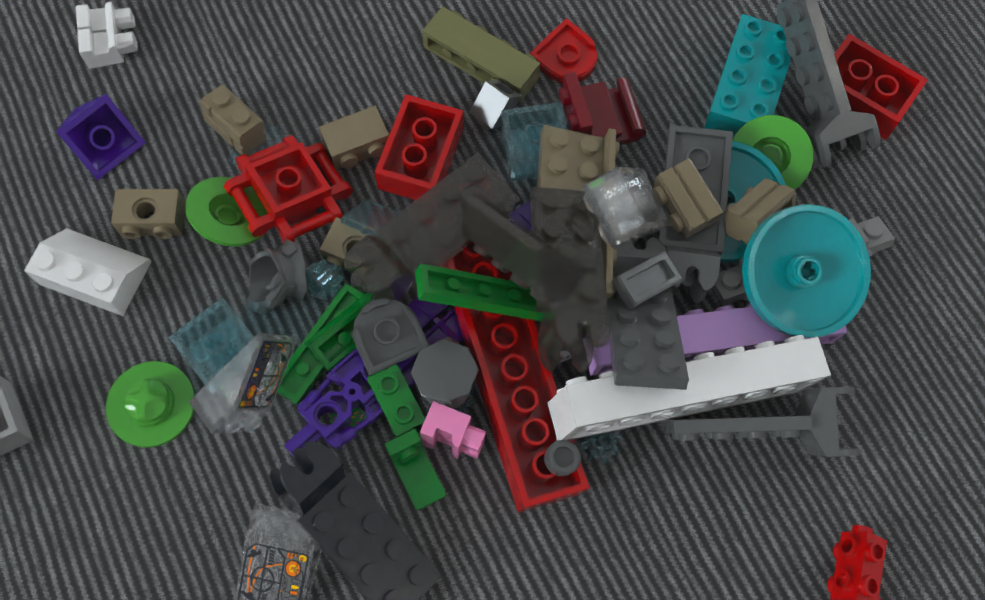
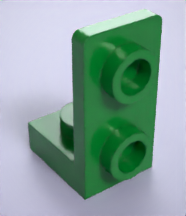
[367,364,425,438]
[385,429,446,511]

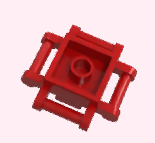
[224,135,353,243]

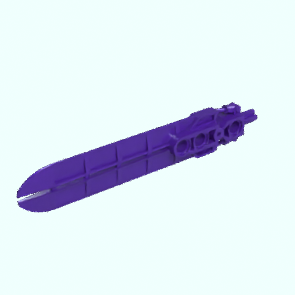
[283,199,536,457]

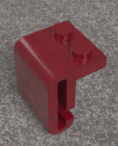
[558,72,647,145]

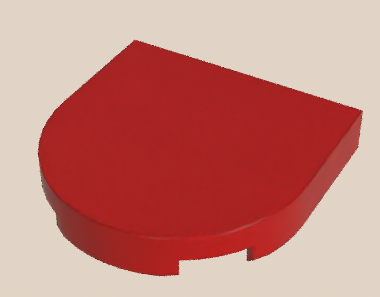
[529,18,598,83]

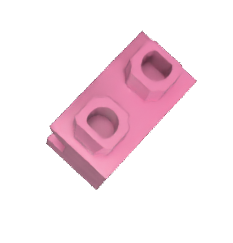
[420,401,486,460]

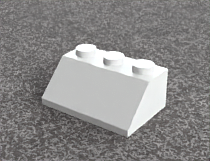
[24,228,152,316]

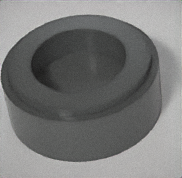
[544,440,581,476]

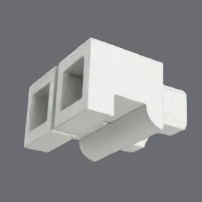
[76,2,138,69]

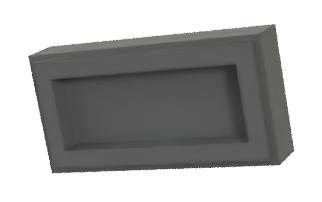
[611,251,683,310]

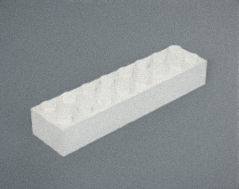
[548,335,831,441]

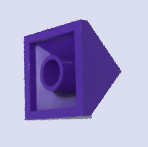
[56,94,146,180]

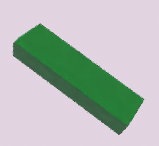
[304,283,396,372]

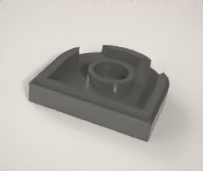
[352,298,429,376]

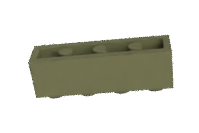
[422,6,540,104]

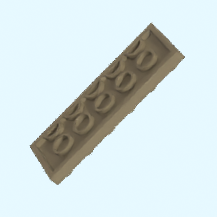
[530,125,620,309]

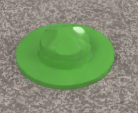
[732,115,813,190]
[185,177,267,247]
[106,361,196,448]

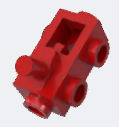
[827,525,887,600]

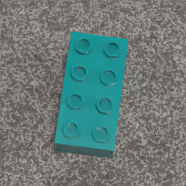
[704,14,791,138]

